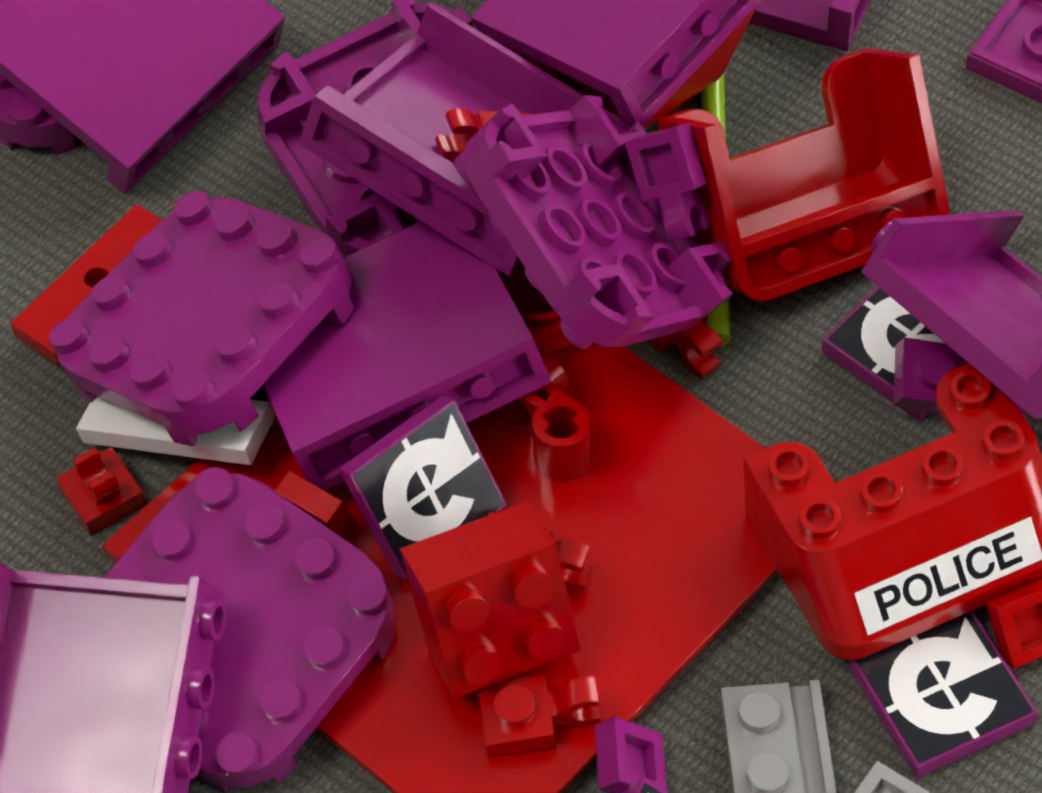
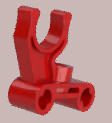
[492,264,591,482]

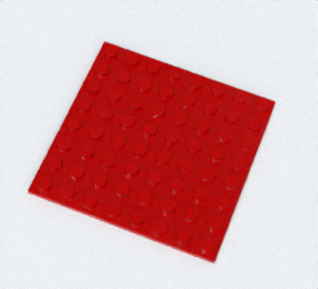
[102,273,779,793]

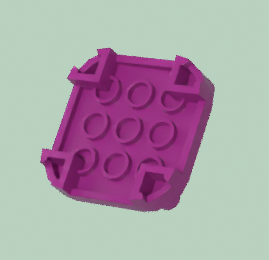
[257,0,474,258]
[455,95,733,349]
[49,191,355,447]
[104,467,395,792]

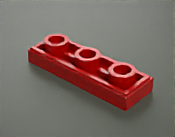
[10,204,162,366]

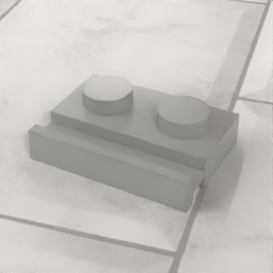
[721,680,836,793]

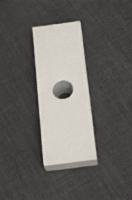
[76,396,276,465]

